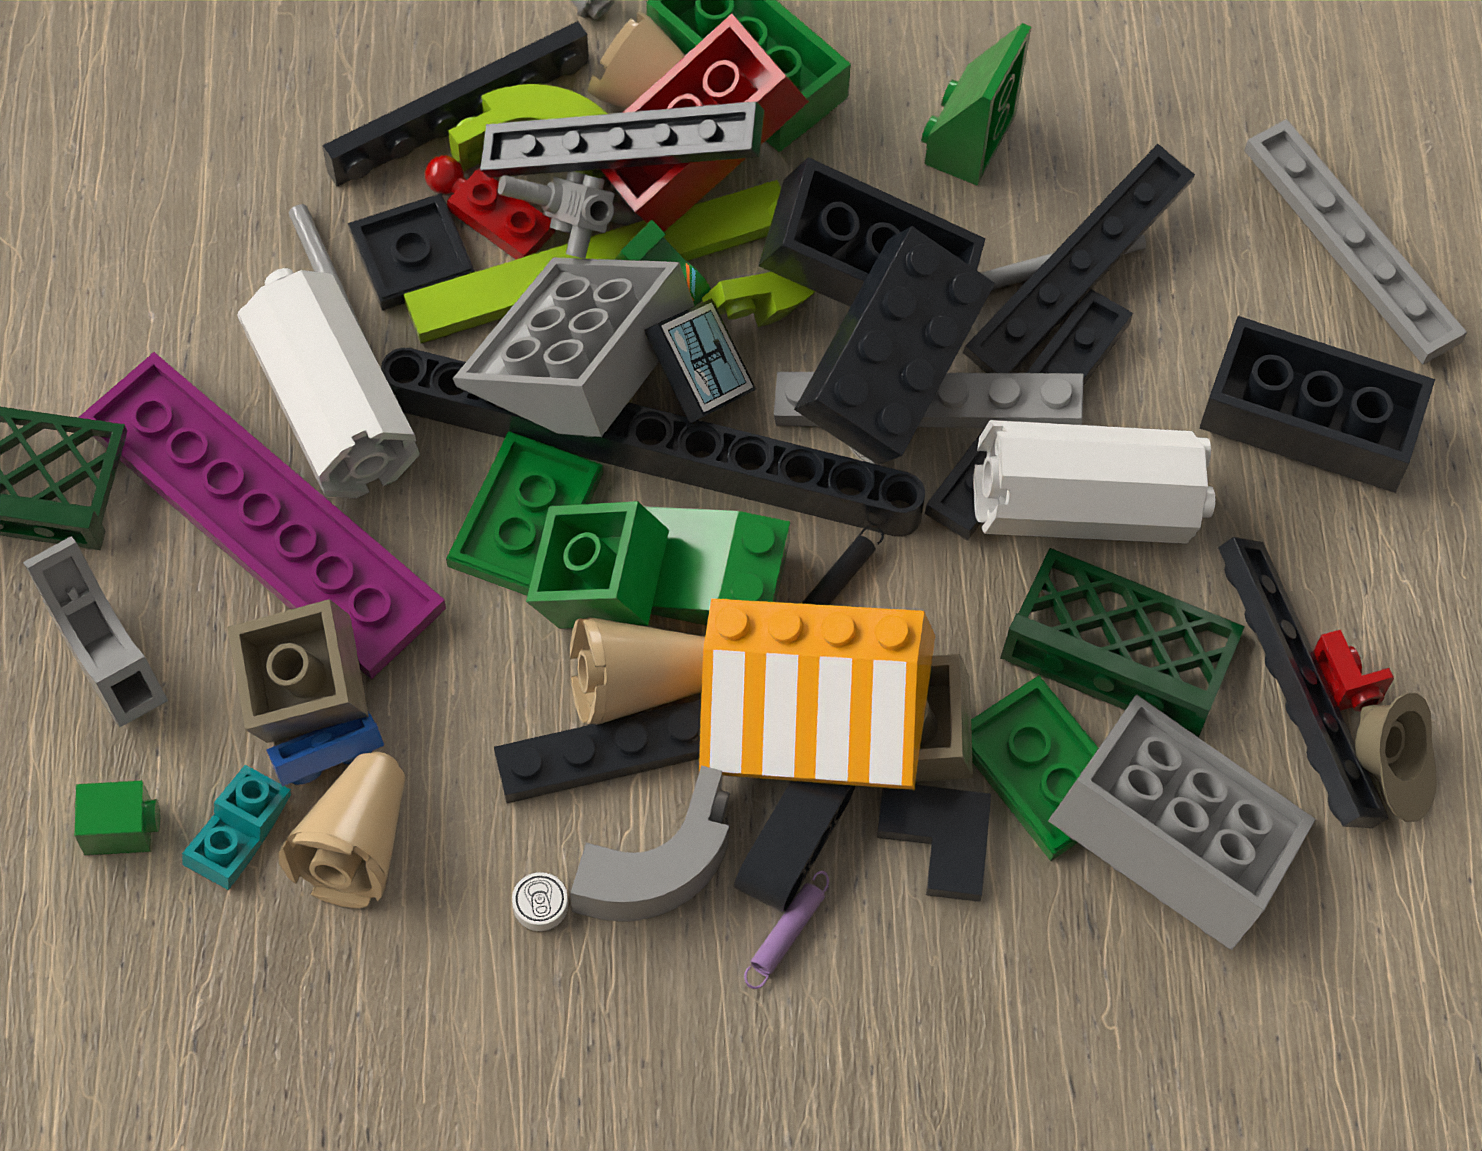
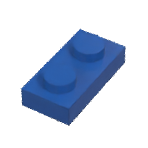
[266,711,385,786]

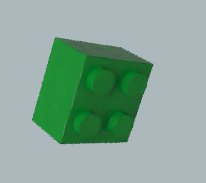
[526,501,669,629]

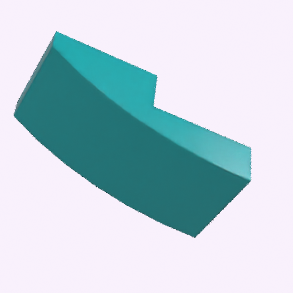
[182,765,291,890]

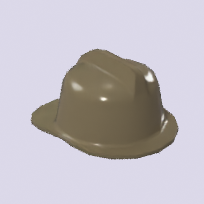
[1355,692,1437,822]

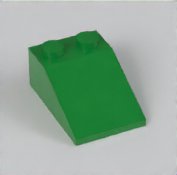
[921,23,1031,186]
[644,506,790,626]

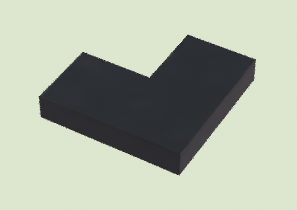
[877,784,991,902]

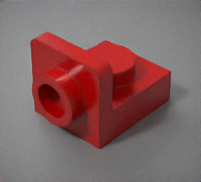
[1313,629,1394,712]

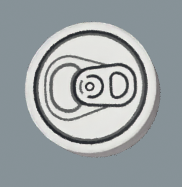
[512,872,568,931]

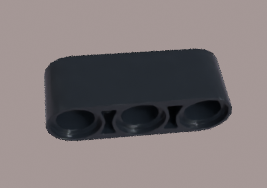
[734,781,856,913]

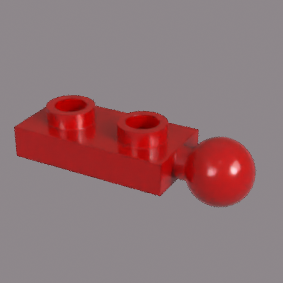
[425,155,555,259]

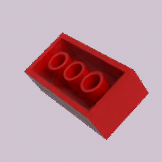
[601,14,809,232]

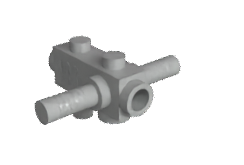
[498,171,642,259]

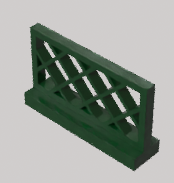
[0,406,128,550]
[1000,548,1245,738]

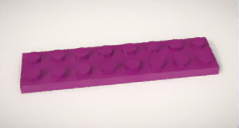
[78,352,446,680]

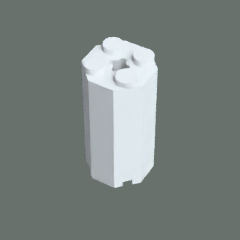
[237,268,419,498]
[973,420,1215,544]

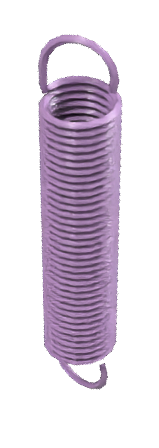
[744,871,829,989]

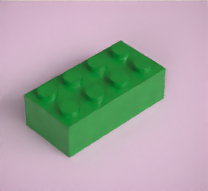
[646,0,851,152]

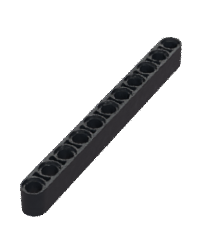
[381,348,925,537]

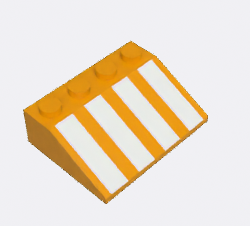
[699,599,936,790]

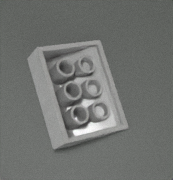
[453,258,695,437]
[1048,695,1316,950]

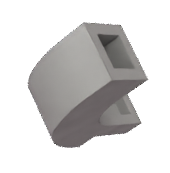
[23,537,168,727]
[570,765,730,921]

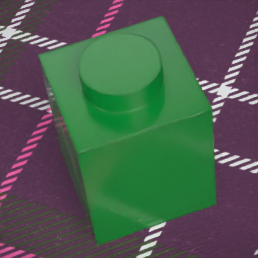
[74,780,160,856]

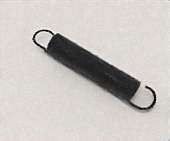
[802,525,884,605]

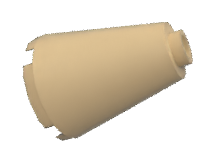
[587,11,686,110]
[570,617,705,725]
[279,752,405,908]

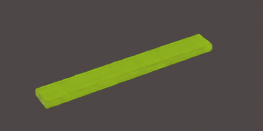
[404,179,781,344]

